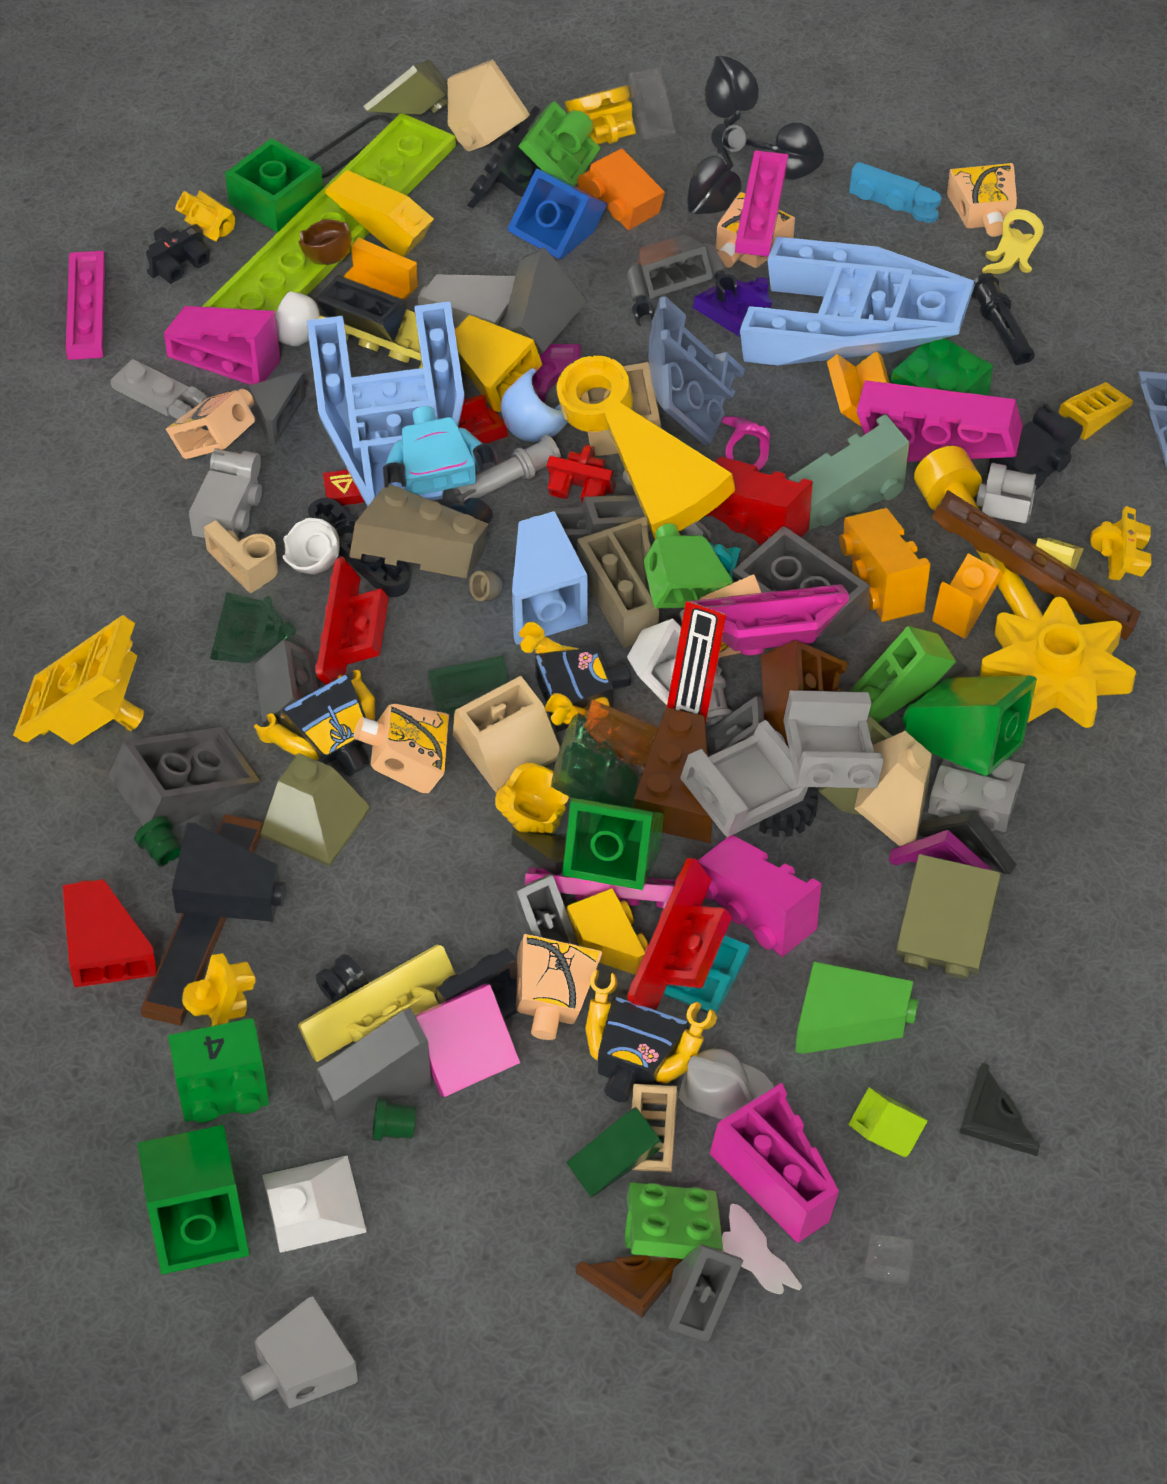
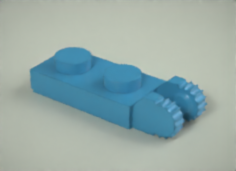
[849,162,941,223]

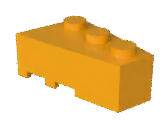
[839,508,931,622]

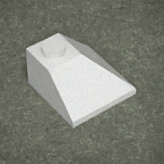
[627,618,722,705]
[262,1155,366,1253]

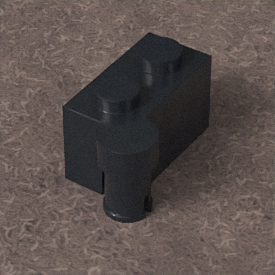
[988,404,1083,490]

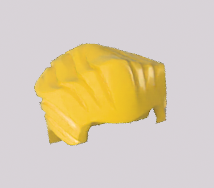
[495,763,570,833]

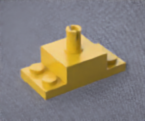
[13,615,144,745]

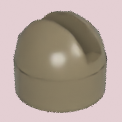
[469,570,503,601]

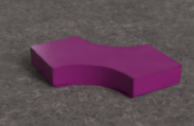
[532,344,581,402]

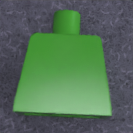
[644,523,733,609]

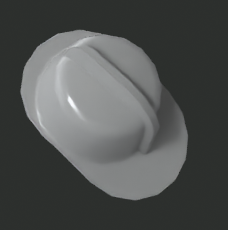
[678,1048,774,1120]

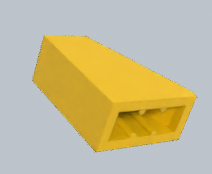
[455,315,543,412]

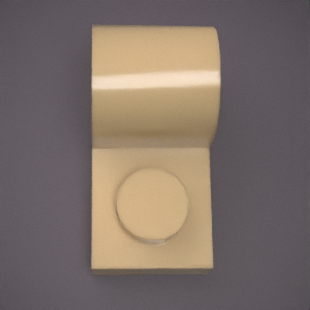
[204,520,278,594]

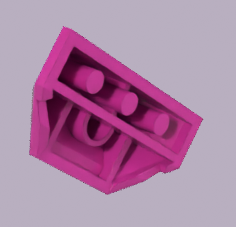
[689,584,849,655]

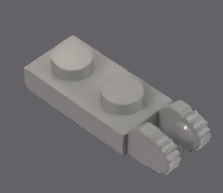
[110,359,208,419]

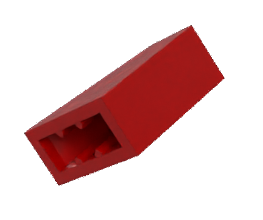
[62,879,157,988]

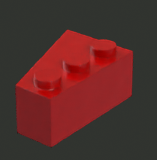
[706,456,813,546]

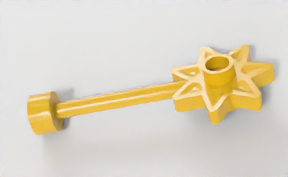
[914,446,1136,728]

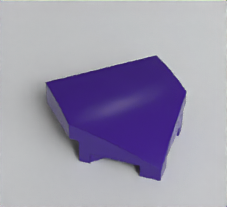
[693,277,772,338]

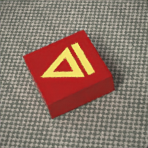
[322,470,364,506]

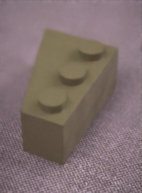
[349,484,488,578]
[577,517,659,648]

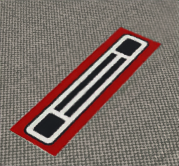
[667,601,727,726]

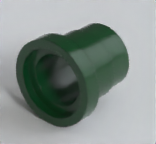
[134,816,182,867]
[372,1097,416,1141]

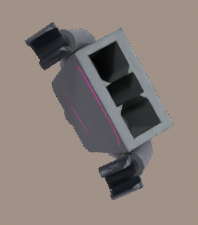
[627,235,737,326]

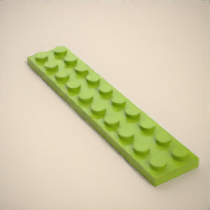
[202,113,456,315]

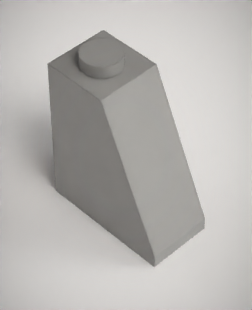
[418,274,515,330]

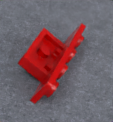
[315,557,389,685]
[627,858,732,1010]

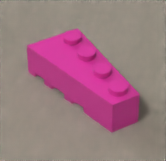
[857,380,1023,462]

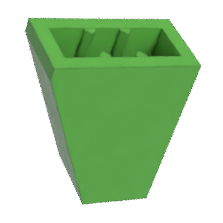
[795,962,919,1054]

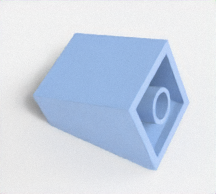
[512,511,588,645]

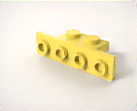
[298,945,456,1062]

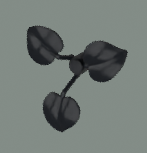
[687,56,824,214]

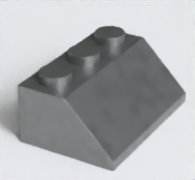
[732,526,870,637]

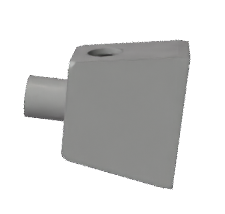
[241,1296,358,1408]

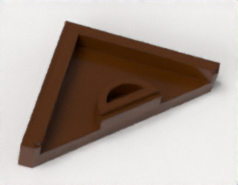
[576,1255,683,1318]

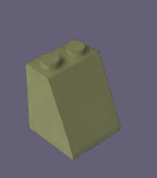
[896,854,1001,979]

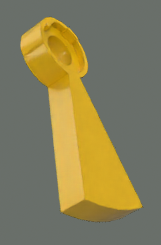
[557,356,735,539]

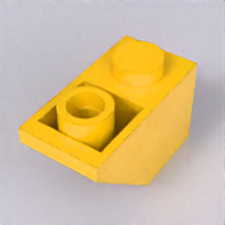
[567,888,648,975]

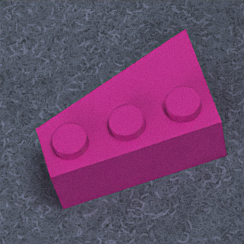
[698,835,822,957]
[710,1083,839,1243]

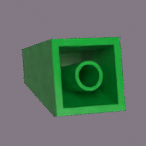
[903,675,1037,776]
[562,798,664,890]
[137,1125,249,1275]

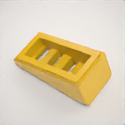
[1059,382,1133,440]

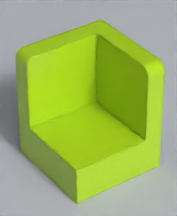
[848,1087,928,1157]

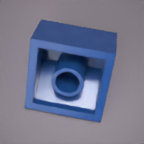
[507,168,608,260]

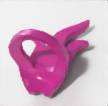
[721,416,770,471]

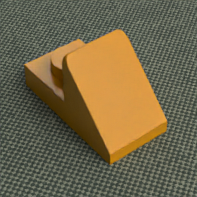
[932,553,1004,639]

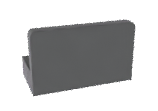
[254,640,319,725]

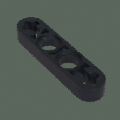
[308,498,410,597]

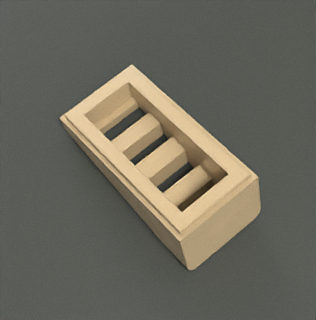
[632,1084,678,1173]

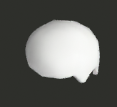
[275,292,319,346]
[283,518,340,575]

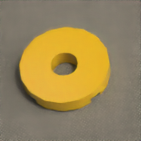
[565,85,631,113]

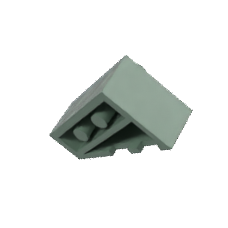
[788,414,909,530]

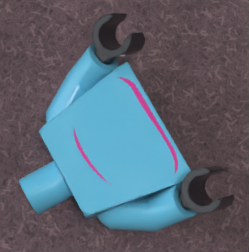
[383,406,499,495]

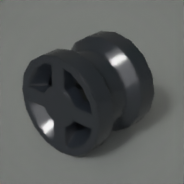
[316,954,368,1003]

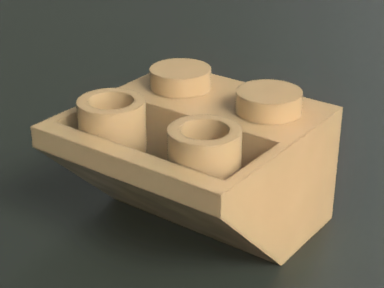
[453,676,562,793]

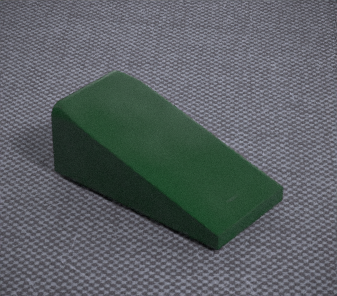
[566,1107,663,1198]

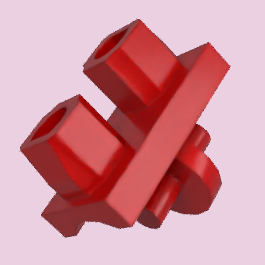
[546,444,616,503]

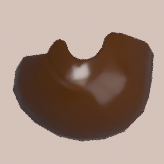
[298,219,352,265]

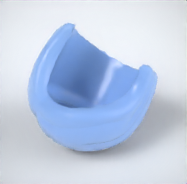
[501,368,568,442]

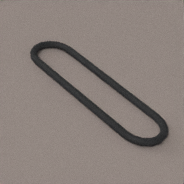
[308,115,393,178]

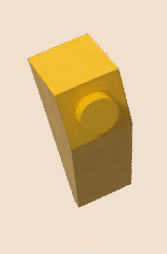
[324,170,434,257]

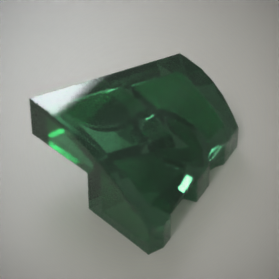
[551,713,638,808]

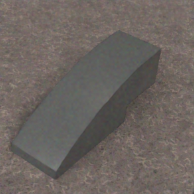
[545,495,651,552]

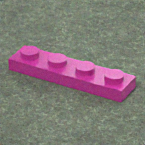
[735,150,788,257]
[66,251,105,360]
[525,867,676,908]

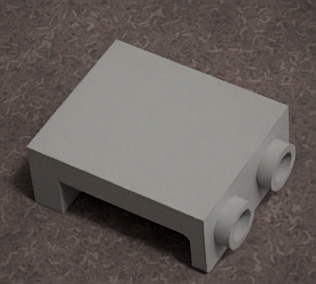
[783,690,884,788]
[680,720,808,838]

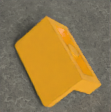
[343,238,418,300]
[827,352,890,427]

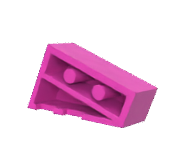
[164,306,281,385]

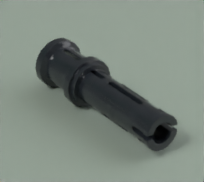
[971,273,1035,365]

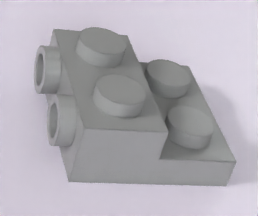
[928,759,1025,832]

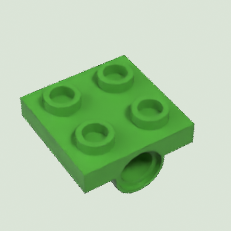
[519,101,601,186]
[625,1182,723,1259]

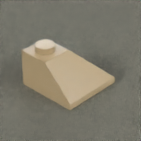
[448,59,530,151]
[854,731,932,847]

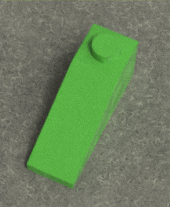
[849,626,956,723]

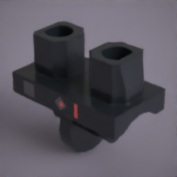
[146,224,210,284]

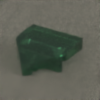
[210,592,296,663]
[427,656,509,719]

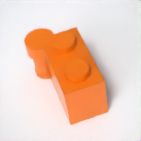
[577,148,665,230]

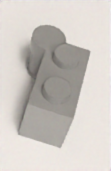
[189,448,262,538]
[976,463,1037,523]

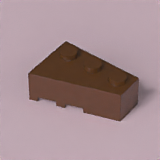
[761,640,848,748]
[634,708,712,844]

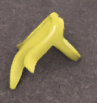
[982,209,1044,274]

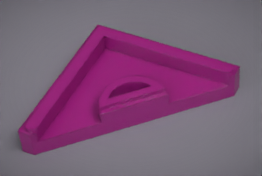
[888,830,993,871]

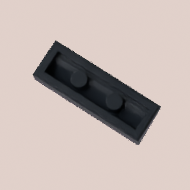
[316,275,407,342]

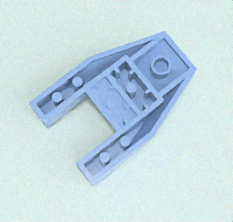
[740,237,974,366]
[307,301,464,507]

